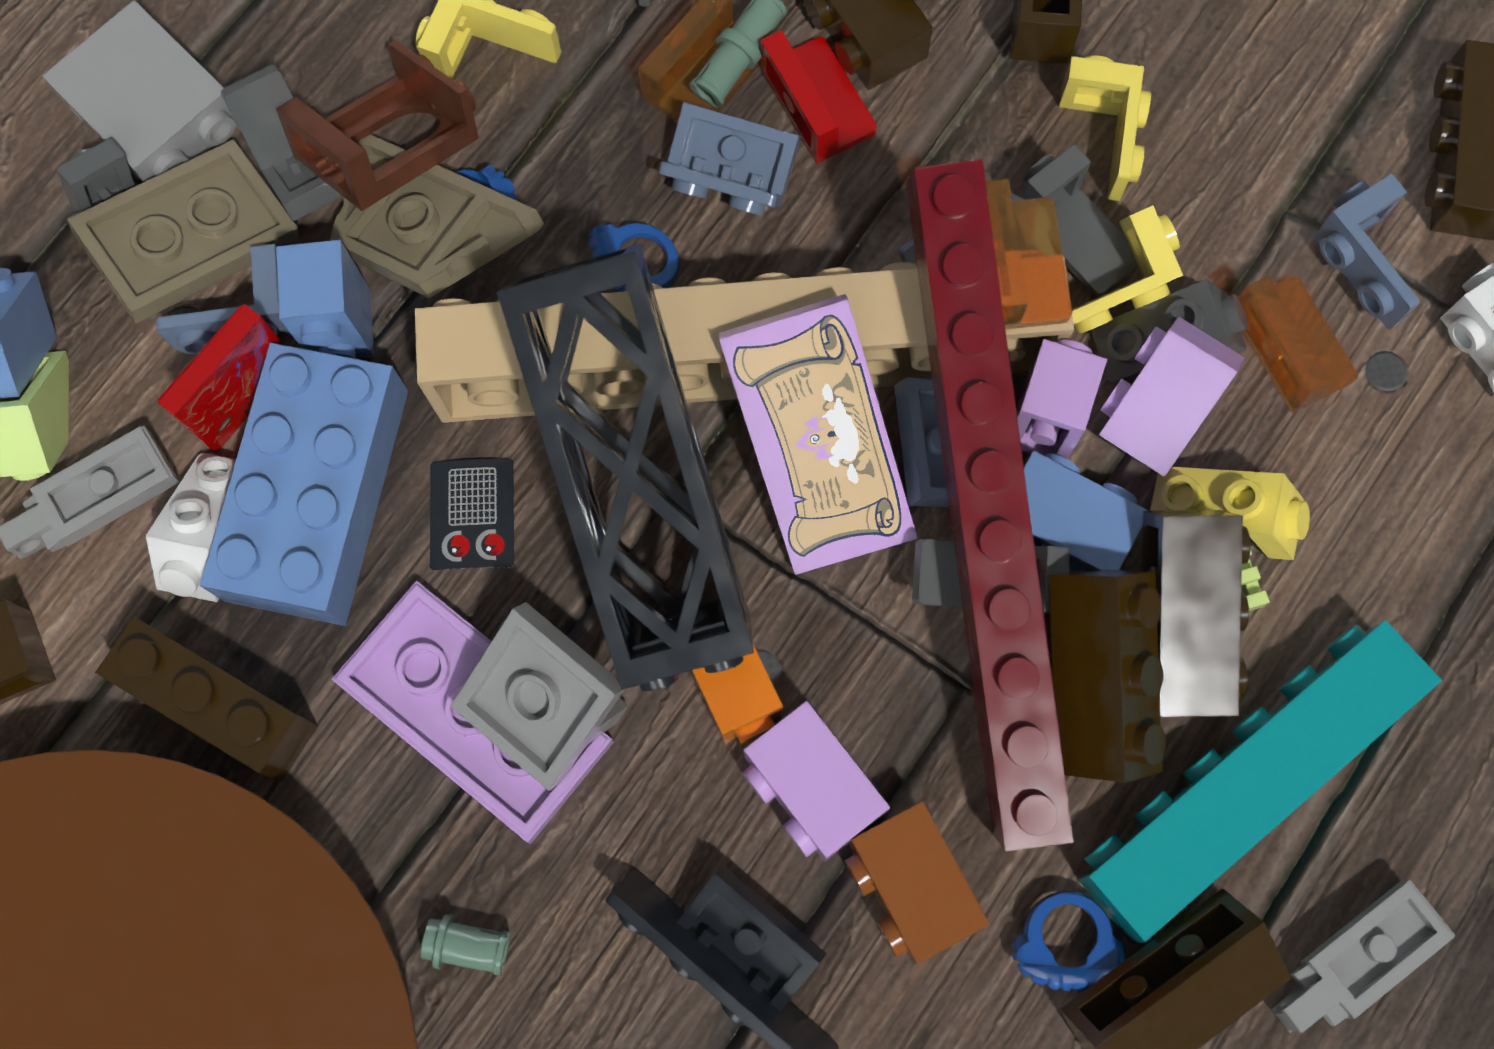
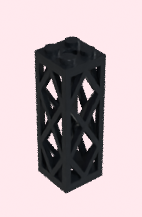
[496,244,754,691]

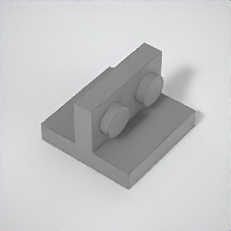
[451,602,629,791]

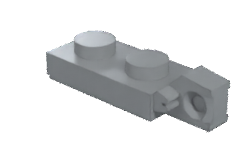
[0,426,180,559]
[1271,879,1455,1033]

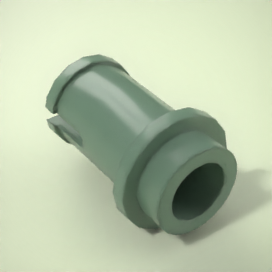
[421,914,511,976]

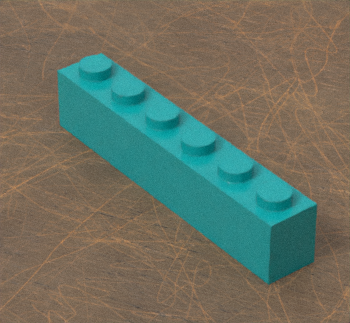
[1077,620,1442,943]

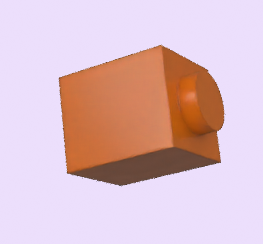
[691,645,783,745]

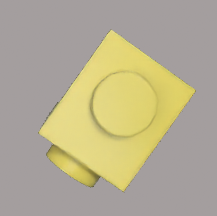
[416,0,561,79]
[1059,56,1151,201]
[1072,205,1183,335]
[1150,467,1310,560]

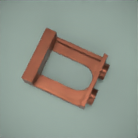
[276,40,479,211]

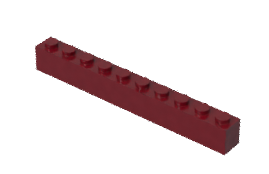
[906,159,1073,852]

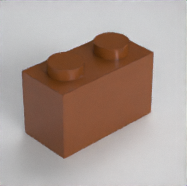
[844,801,990,964]

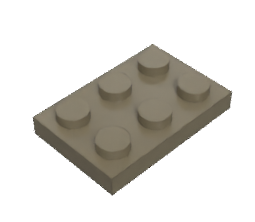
[67,139,300,324]

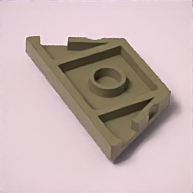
[330,134,544,298]

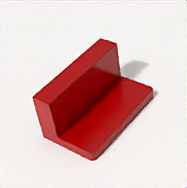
[761,30,877,164]

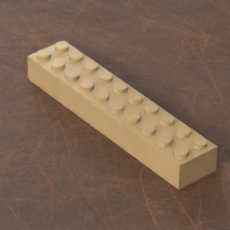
[415,252,1074,423]

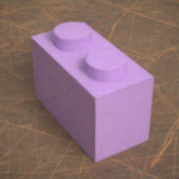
[1099,317,1245,477]
[1016,339,1107,459]
[742,701,890,862]

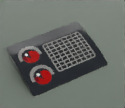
[430,459,514,571]

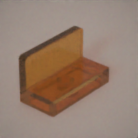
[638,0,761,123]
[986,179,1072,330]
[1238,276,1358,413]

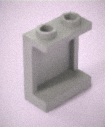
[42,0,237,182]

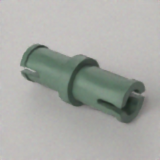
[689,0,787,108]

